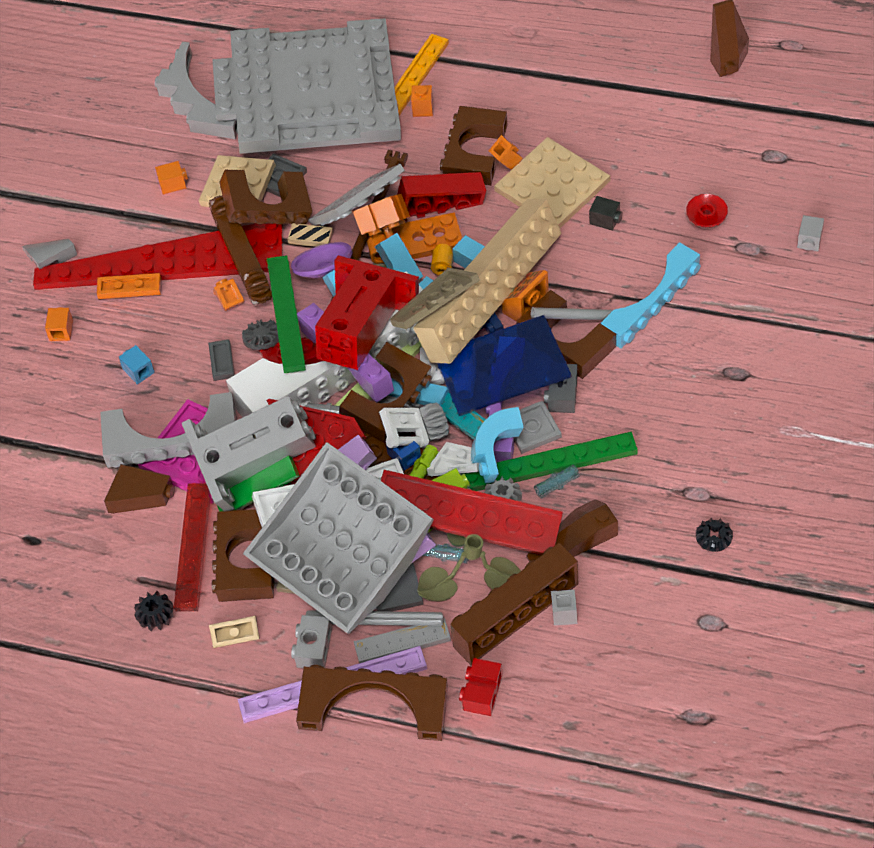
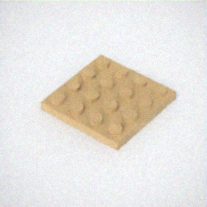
[494,137,610,229]

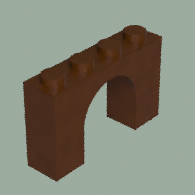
[440,106,508,186]
[219,169,313,225]
[516,290,616,379]
[339,342,432,442]
[212,509,274,602]

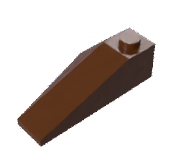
[710,0,749,77]
[526,499,618,562]

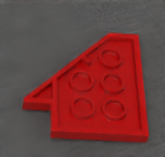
[266,399,366,485]

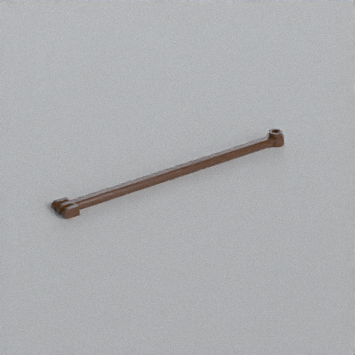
[329,150,408,304]

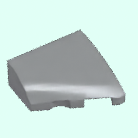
[22,239,77,269]

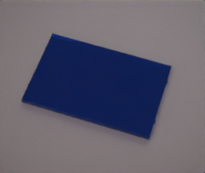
[437,315,572,416]

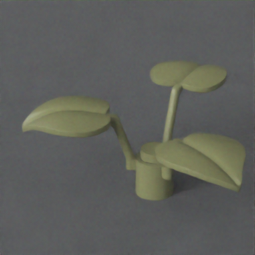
[417,533,521,602]

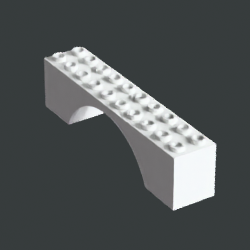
[226,271,423,418]

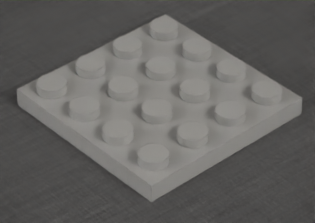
[308,164,405,226]

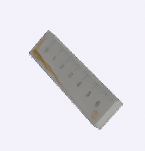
[354,618,451,663]

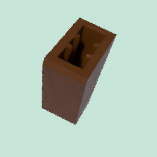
[104,464,175,514]

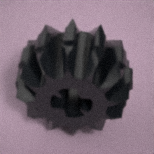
[134,591,174,631]

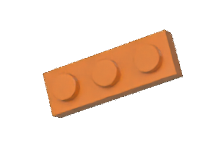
[97,273,161,299]

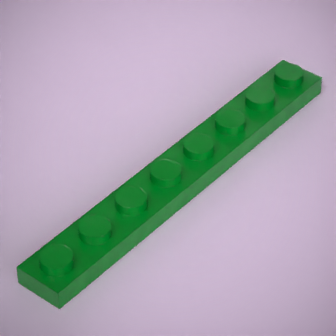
[460,431,638,491]

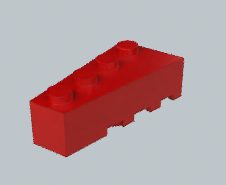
[397,172,487,221]

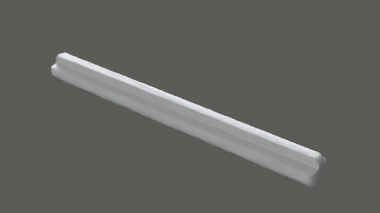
[306,610,444,626]

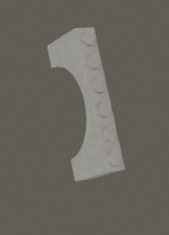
[100,392,236,468]

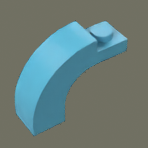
[471,407,524,483]

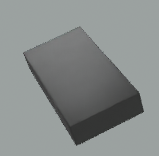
[208,339,235,381]

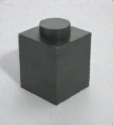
[589,196,623,231]

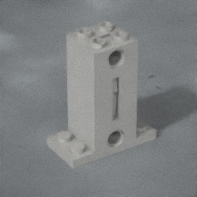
[182,396,316,511]

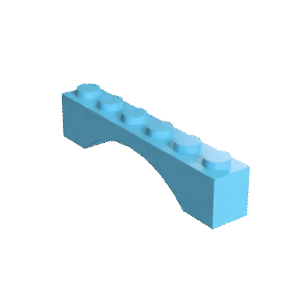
[601,242,701,349]

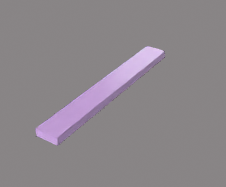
[237,646,427,723]

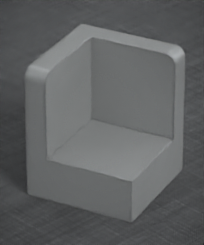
[551,589,577,626]

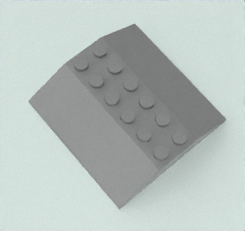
[243,442,434,634]

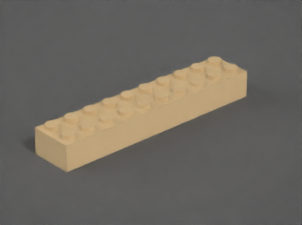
[413,199,562,364]

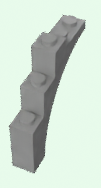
[155,41,238,139]

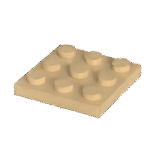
[199,155,276,207]

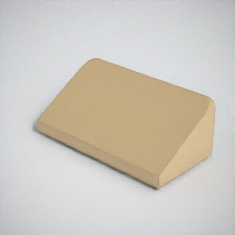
[209,616,259,648]

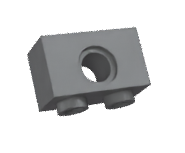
[291,615,332,668]

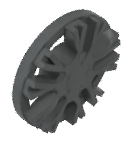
[242,319,279,350]

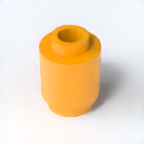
[431,244,453,275]

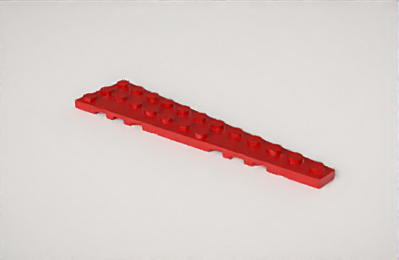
[33,223,283,290]

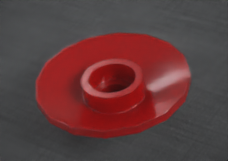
[686,194,728,227]

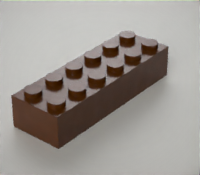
[450,543,579,666]

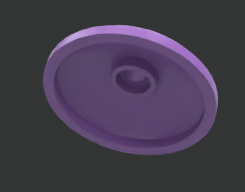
[291,242,352,279]

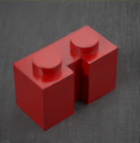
[459,658,503,716]

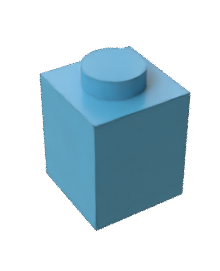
[119,345,155,385]

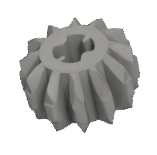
[419,402,449,441]
[484,476,522,501]

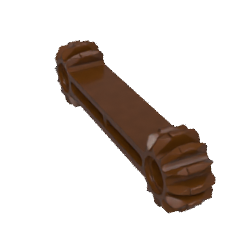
[209,195,272,305]

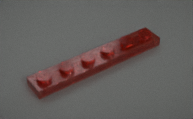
[174,483,211,612]

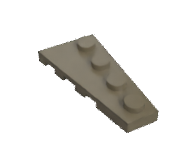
[390,268,480,329]

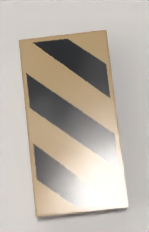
[288,223,333,247]

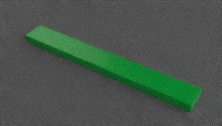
[267,255,306,373]

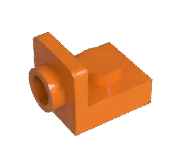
[213,278,244,311]

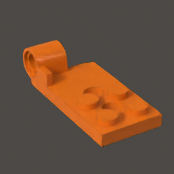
[367,212,462,264]

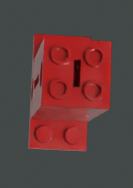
[315,255,419,370]

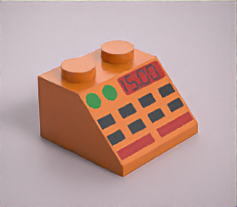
[502,270,549,321]

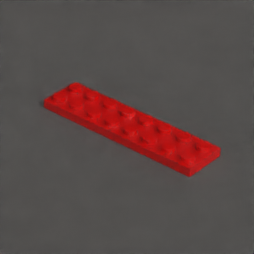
[381,469,563,555]

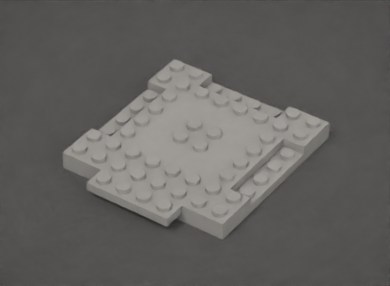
[212,18,401,154]

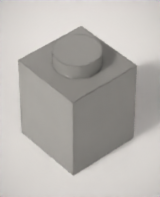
[797,215,824,251]

